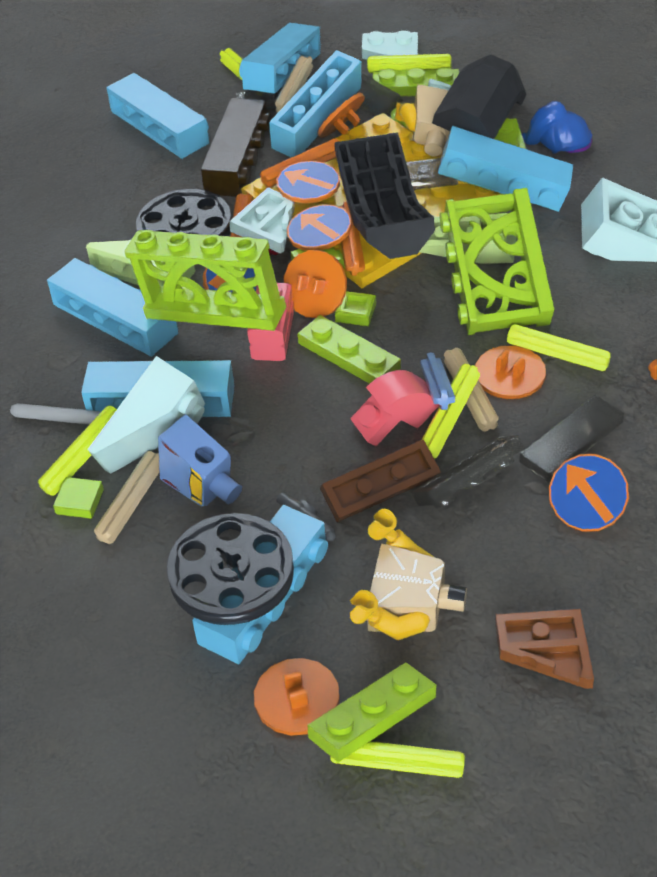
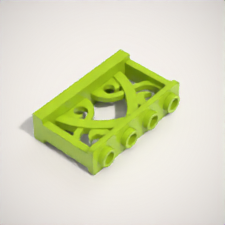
[440,188,554,335]
[124,230,286,331]

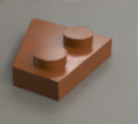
[495,609,594,689]

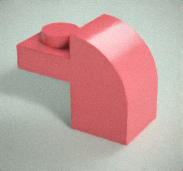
[350,370,439,446]

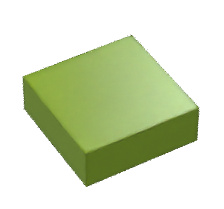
[335,291,376,327]
[53,477,104,519]

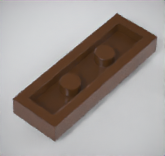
[320,439,441,523]

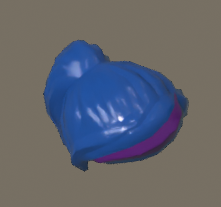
[522,101,593,154]

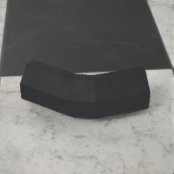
[432,54,527,139]
[335,132,435,259]

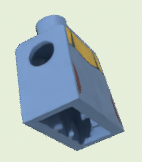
[158,414,242,506]

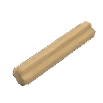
[275,55,313,113]
[444,348,498,432]
[94,451,159,544]

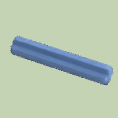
[420,353,456,410]

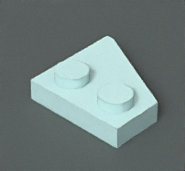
[362,31,418,60]
[229,188,294,254]

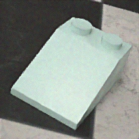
[581,178,657,262]
[87,356,205,474]

